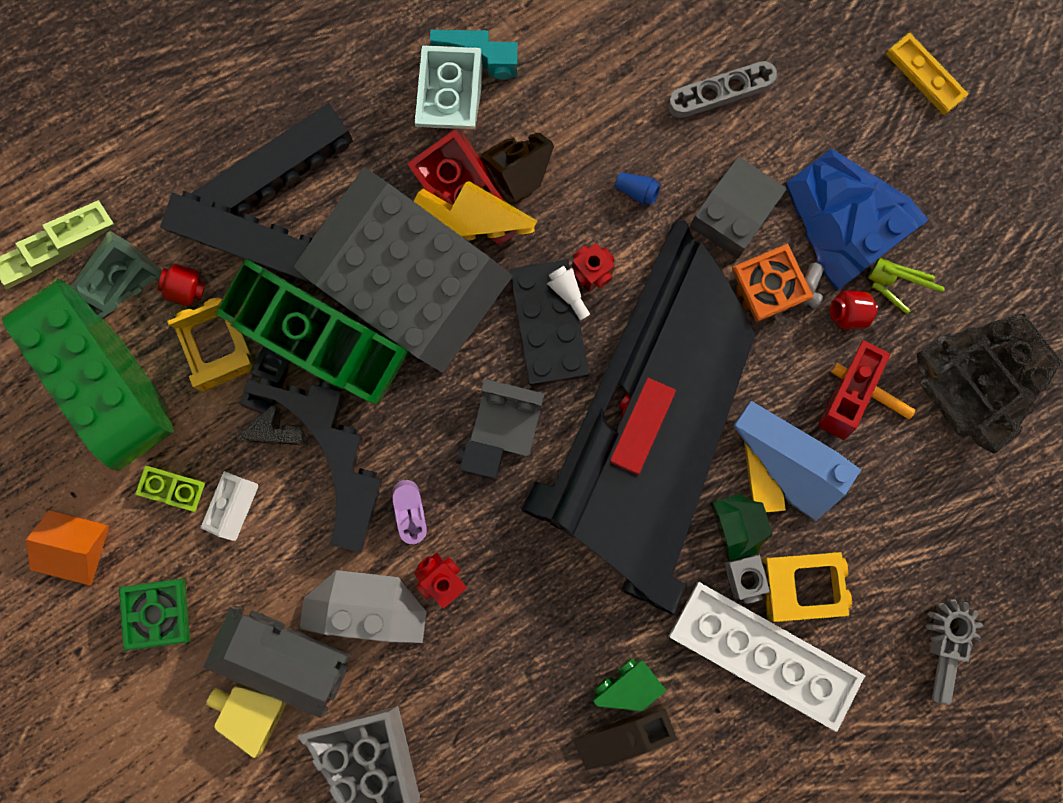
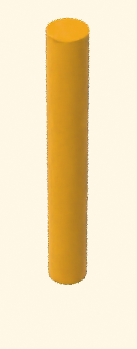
[830,363,916,419]

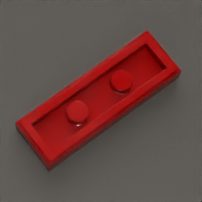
[609,378,676,476]

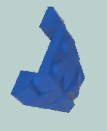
[785,148,928,291]

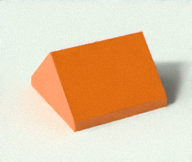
[26,510,110,585]

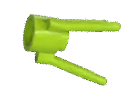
[868,258,945,314]

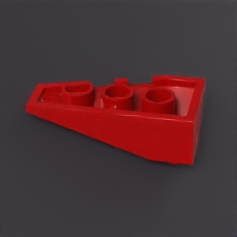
[407,129,517,246]

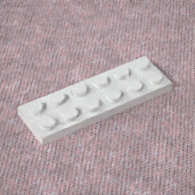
[668,582,865,732]

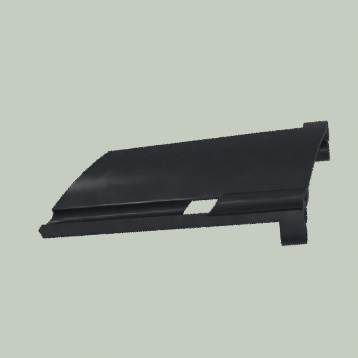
[521,220,755,615]

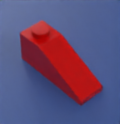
[817,340,891,440]

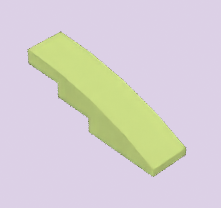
[0,200,114,290]

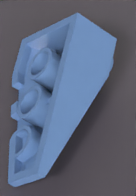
[733,401,861,521]

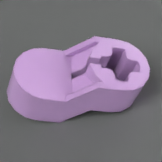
[392,480,427,544]

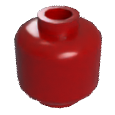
[157,264,206,306]
[830,291,878,329]

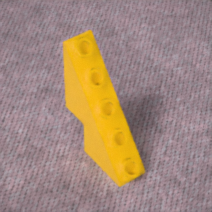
[414,181,537,241]

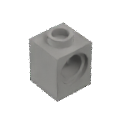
[724,555,770,604]

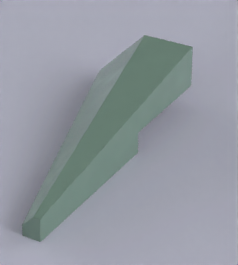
[24,230,162,361]

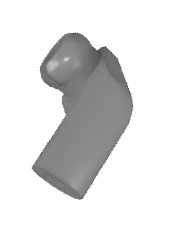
[803,263,824,309]

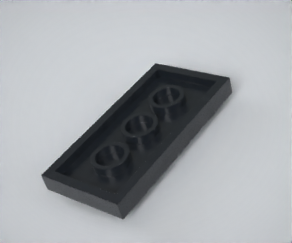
[510,259,589,386]

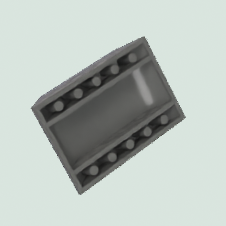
[293,167,513,373]

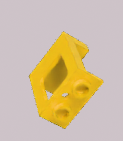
[167,298,255,392]
[761,552,852,622]

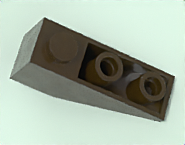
[574,704,678,770]

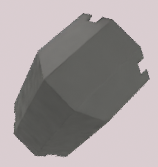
[203,606,351,718]

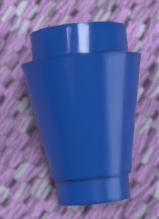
[615,172,661,206]

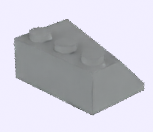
[297,706,421,803]

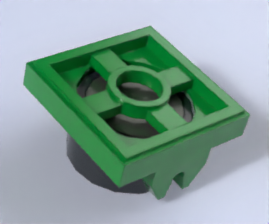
[119,579,190,651]

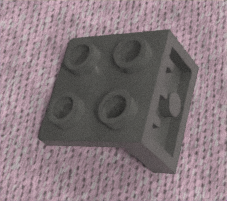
[471,379,544,457]

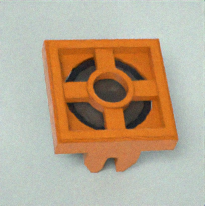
[732,243,813,323]

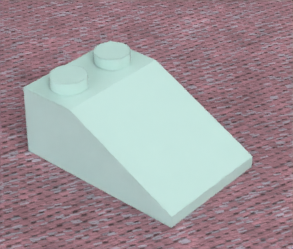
[415,46,483,129]

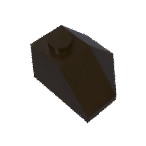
[480,133,554,202]

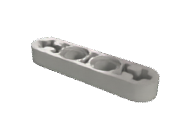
[668,61,777,118]

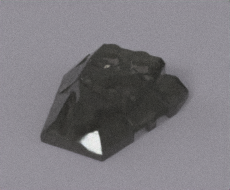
[916,313,1062,454]

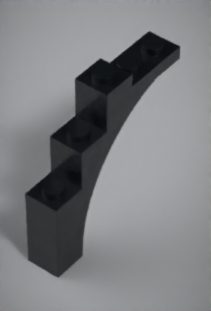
[244,377,382,552]

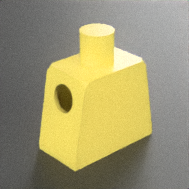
[206,683,287,758]

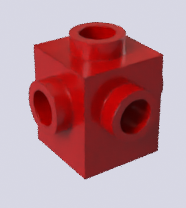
[571,243,615,293]
[414,552,467,609]

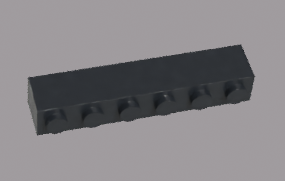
[192,103,353,217]
[160,191,314,285]

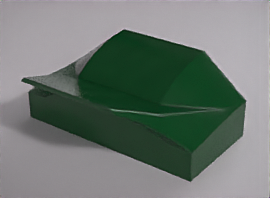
[710,494,773,561]

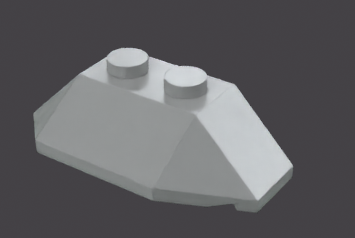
[299,570,427,643]

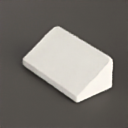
[200,471,258,541]

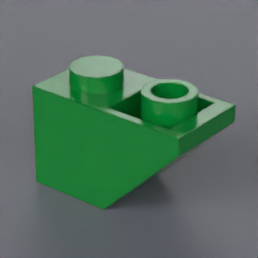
[592,658,667,711]

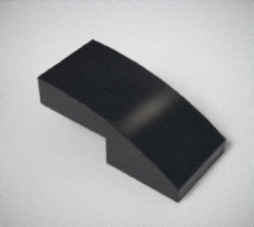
[239,346,291,417]

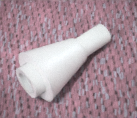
[547,266,590,320]

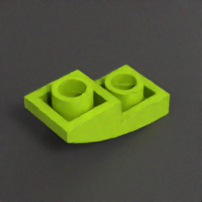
[135,465,205,512]

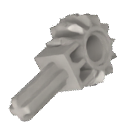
[925,599,984,705]

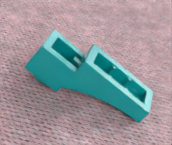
[430,30,518,80]

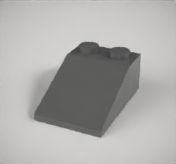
[689,157,787,259]

